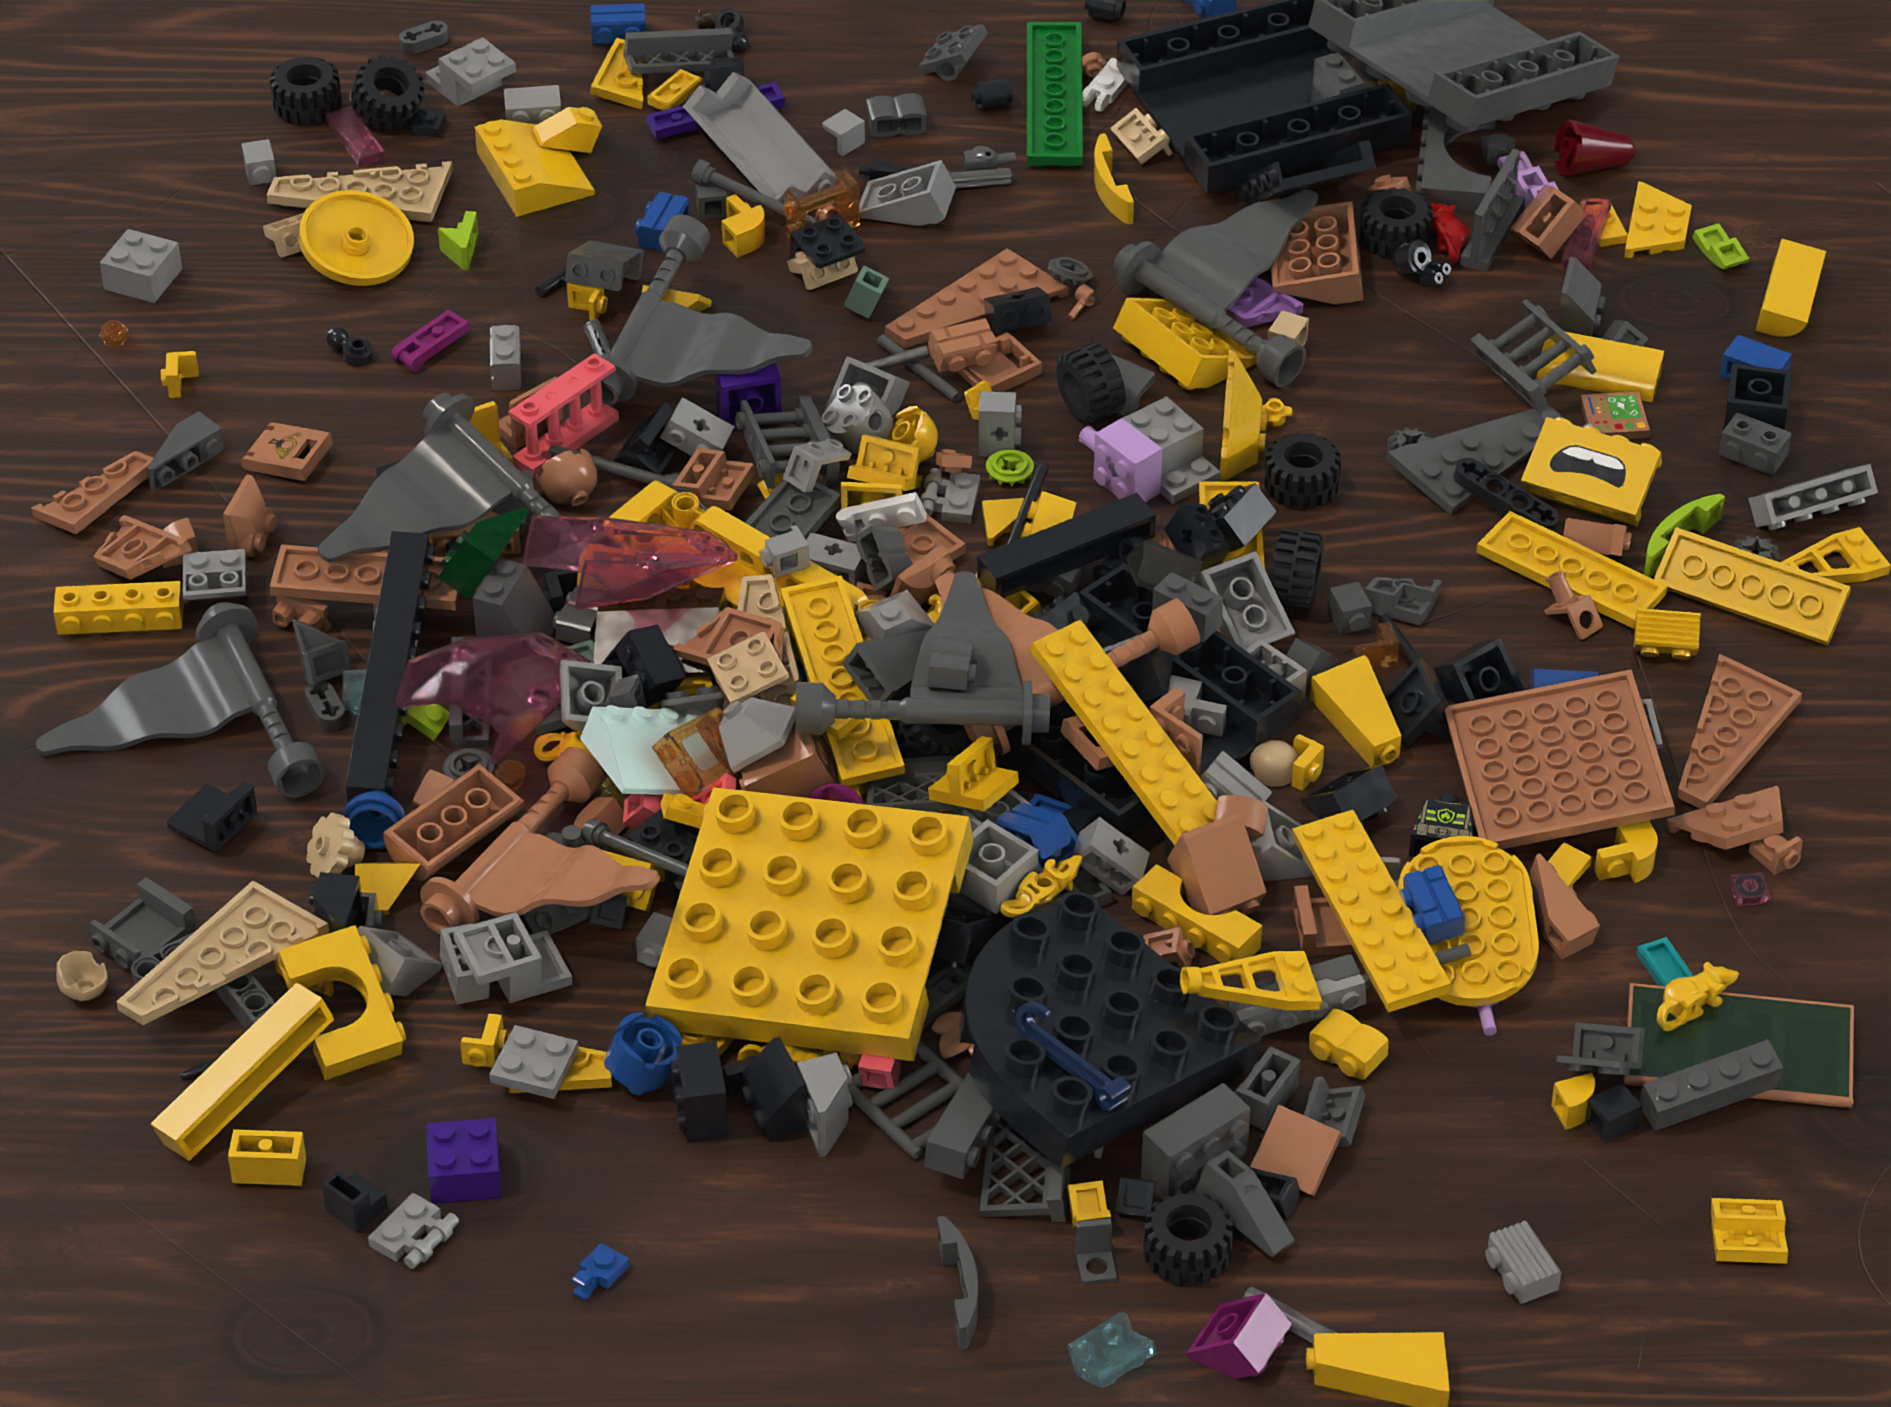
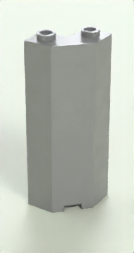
[683,72,839,210]

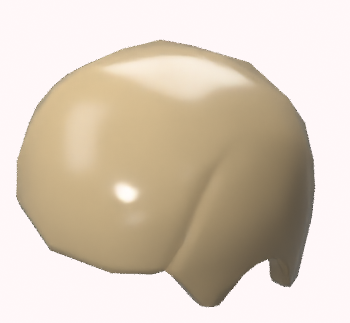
[1250,740,1298,787]
[56,951,108,1001]

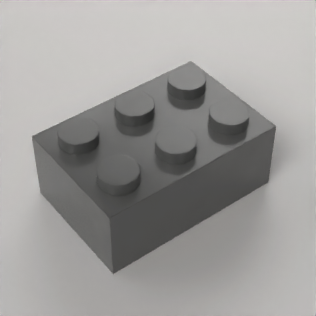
[1141,1083,1250,1197]

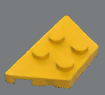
[1624,182,1692,258]

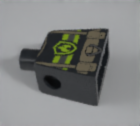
[1409,792,1473,857]

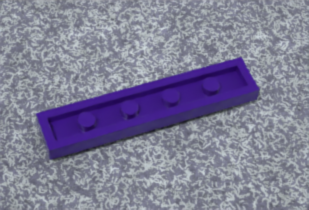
[646,82,785,139]

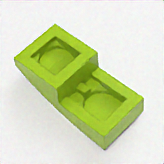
[1692,223,1749,270]

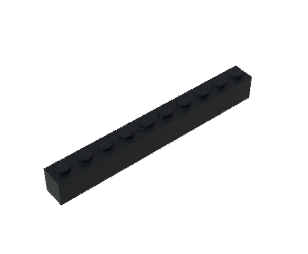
[345,531,435,802]

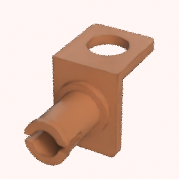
[1544,571,1603,640]

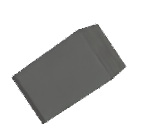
[1286,638,1338,689]

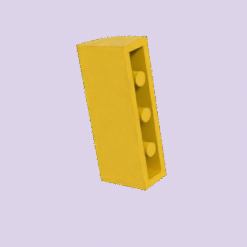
[1755,239,1826,337]
[1537,331,1664,403]

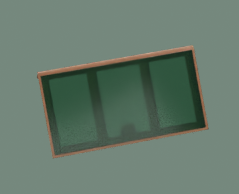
[1623,983,1854,1108]

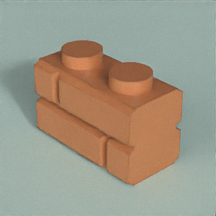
[928,318,997,372]

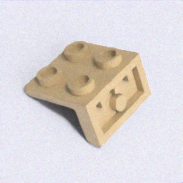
[707,632,789,705]

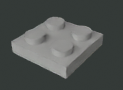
[489,1025,579,1099]

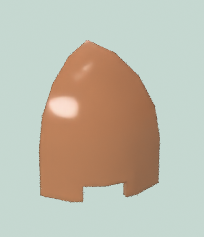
[574,797,627,835]

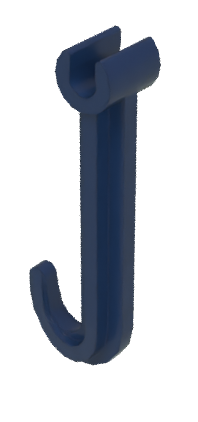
[1016,1001,1131,1111]

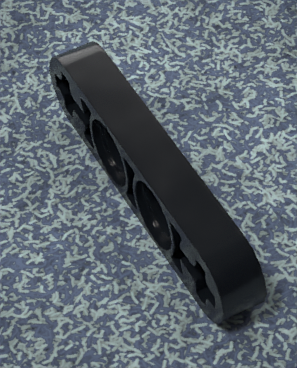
[1453,458,1559,532]

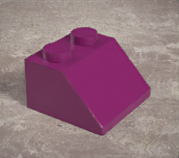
[1186,1293,1292,1379]

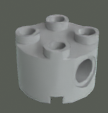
[821,384,893,454]

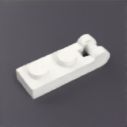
[836,492,927,542]

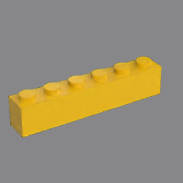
[151,983,335,1161]

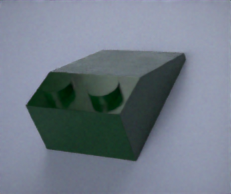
[438,507,530,599]

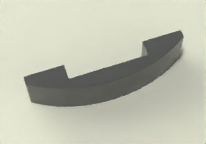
[937,1216,978,1350]

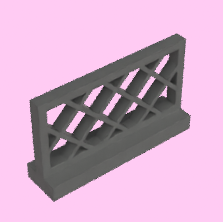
[1460,148,1525,272]
[866,752,999,811]
[980,1124,1071,1222]

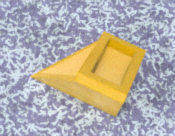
[355,862,420,915]

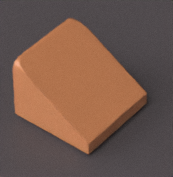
[412,769,455,807]

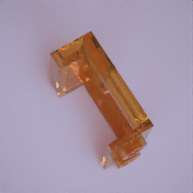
[783,169,860,241]
[652,706,741,798]

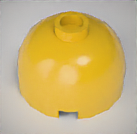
[885,406,938,464]

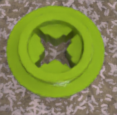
[986,449,1034,486]

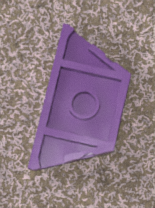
[1226,277,1303,328]

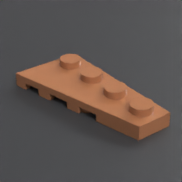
[31,451,154,534]

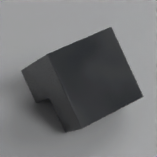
[322,1170,388,1233]

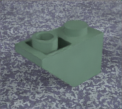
[843,265,889,318]

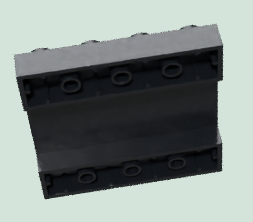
[1116,0,1412,194]
[1003,563,1302,837]

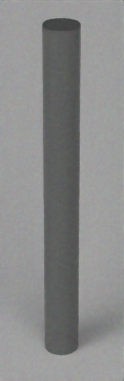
[877,334,962,403]

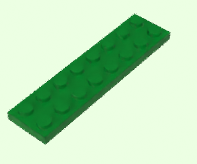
[1027,22,1083,167]

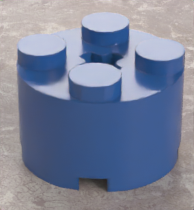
[604,1012,682,1095]

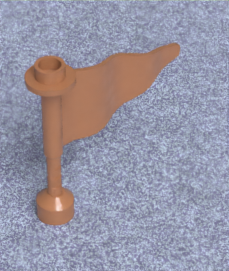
[935,573,1200,756]
[420,747,660,934]

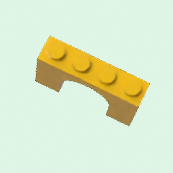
[278,925,406,1080]

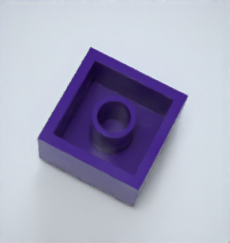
[715,363,782,431]
[426,1118,501,1204]

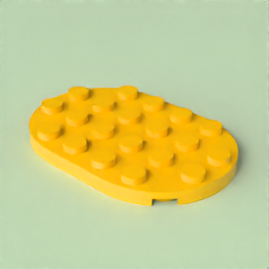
[1398,836,1539,1006]

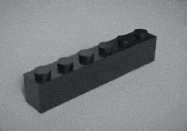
[977,493,1156,598]

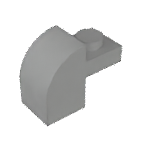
[1168,675,1227,737]

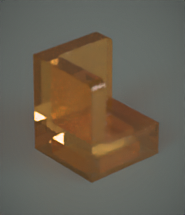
[1353,622,1399,669]

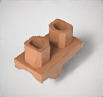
[272,596,331,633]

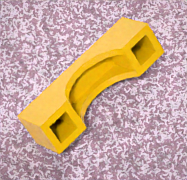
[1132,864,1262,963]

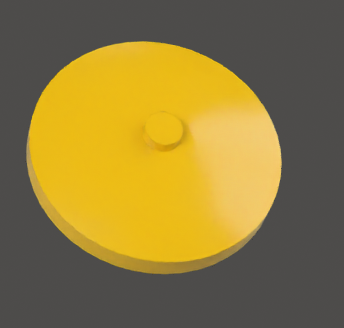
[299,190,414,286]

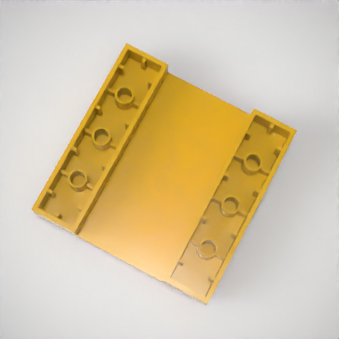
[645,787,974,1061]

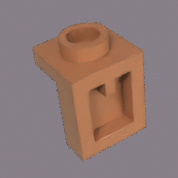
[1749,834,1803,875]
[1143,927,1195,969]

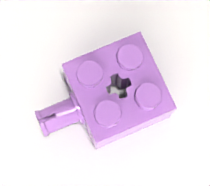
[1078,418,1162,502]

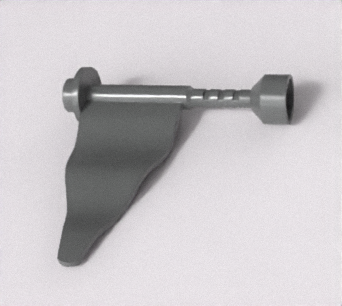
[1113,189,1318,388]
[587,214,813,405]
[317,392,610,569]
[795,571,1050,746]
[36,602,325,797]

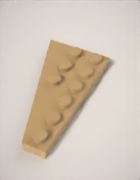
[116,881,329,1025]

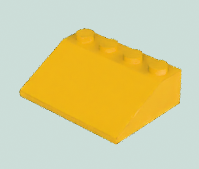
[475,119,595,217]
[1113,298,1257,390]

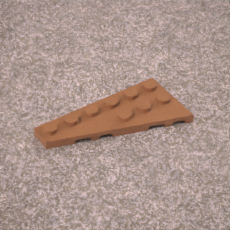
[885,248,1069,349]
[1677,654,1802,809]

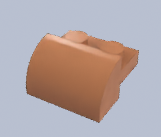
[672,448,756,511]

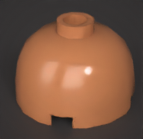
[535,449,597,506]

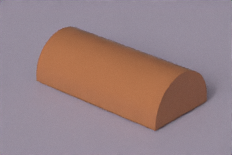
[383,764,524,882]

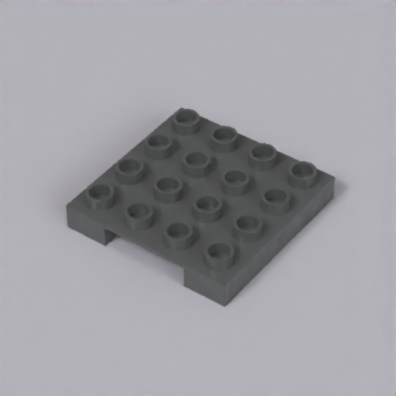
[1308,0,1620,132]

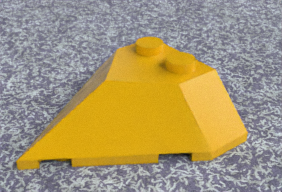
[1220,350,1268,481]

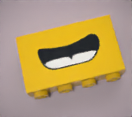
[1521,417,1662,527]

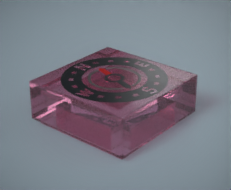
[1729,872,1770,906]

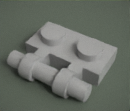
[920,468,980,524]
[368,1193,459,1269]

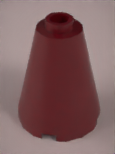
[1554,120,1636,176]

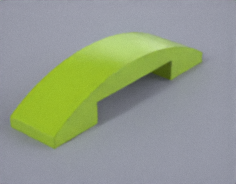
[1644,494,1725,578]

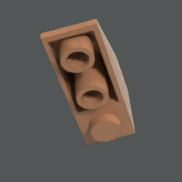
[1529,853,1600,960]

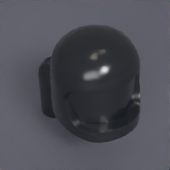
[1392,240,1451,286]

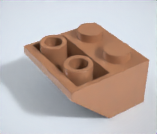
[1509,185,1587,259]

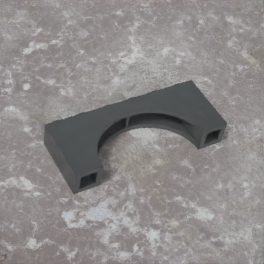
[1416,106,1496,215]

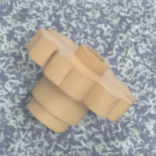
[306,813,365,878]

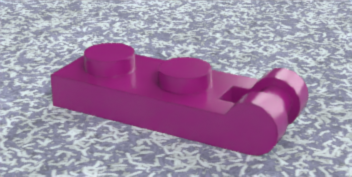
[391,310,469,372]

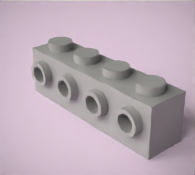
[1748,464,1878,530]

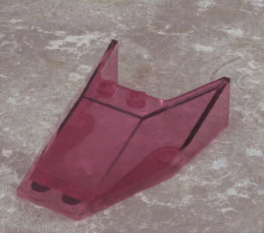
[522,516,738,610]
[394,632,591,765]

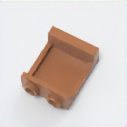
[1293,885,1356,957]

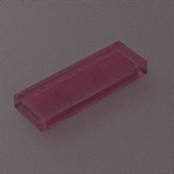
[325,106,385,167]
[1562,198,1611,270]

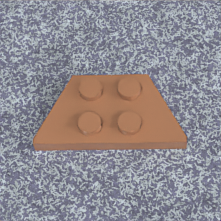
[93,515,192,580]
[673,607,784,686]
[1667,786,1783,850]

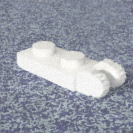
[1082,58,1128,112]

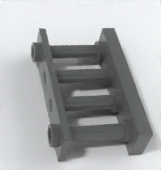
[1470,299,1597,413]
[735,396,840,489]

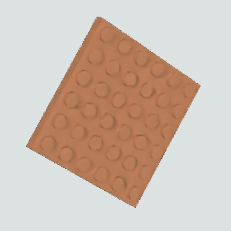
[1444,669,1675,849]

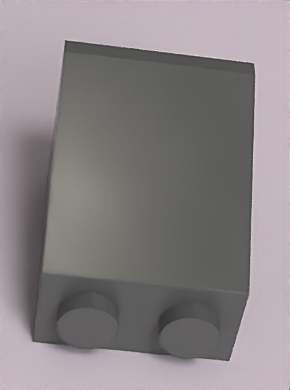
[473,558,556,662]

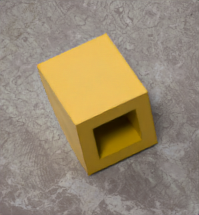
[1551,1072,1595,1130]

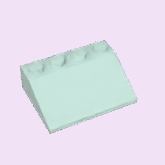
[580,705,727,796]

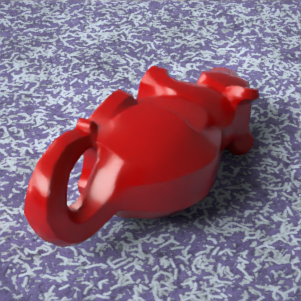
[1431,202,1470,263]

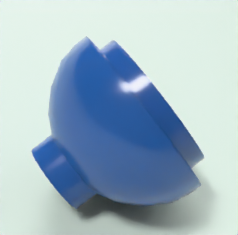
[342,790,406,849]

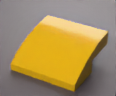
[1711,1198,1788,1264]

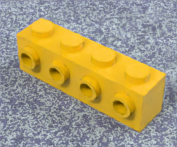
[53,581,184,635]

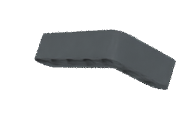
[131,931,275,1031]

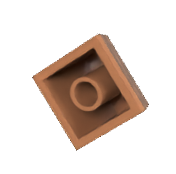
[739,720,839,798]
[1167,812,1267,915]

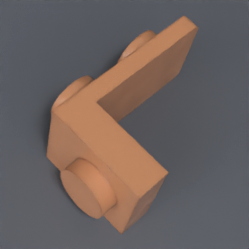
[1563,518,1632,557]

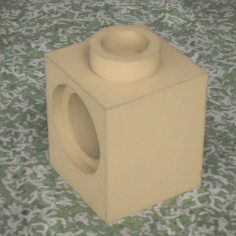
[1268,310,1309,346]

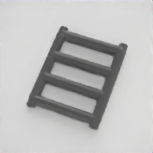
[848,1040,964,1159]

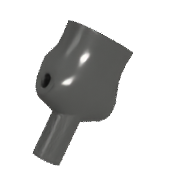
[963,145,1016,171]

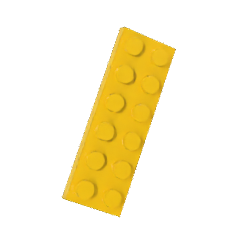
[1476,511,1667,629]
[1654,527,1851,646]

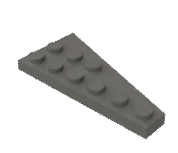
[1385,406,1565,515]

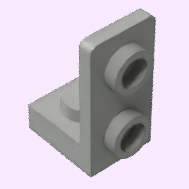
[783,439,851,493]

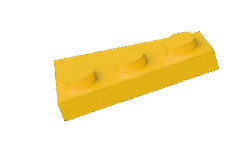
[590,38,643,110]

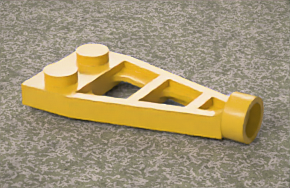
[1780,527,1891,583]
[1180,951,1322,1010]

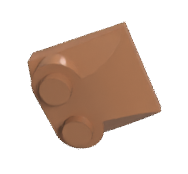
[223,474,277,559]
[890,544,955,605]

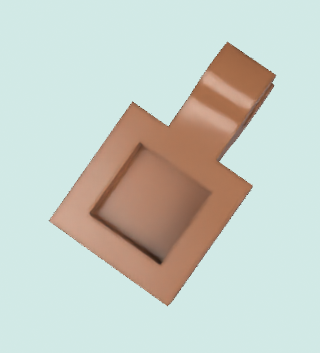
[936,449,972,473]

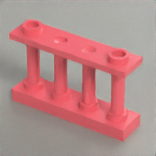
[508,353,619,479]

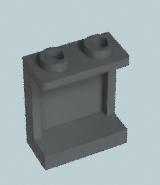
[565,240,644,291]
[89,877,196,970]

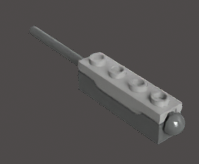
[1225,943,1471,1036]

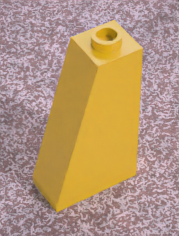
[1310,655,1401,767]
[1306,1332,1450,1407]

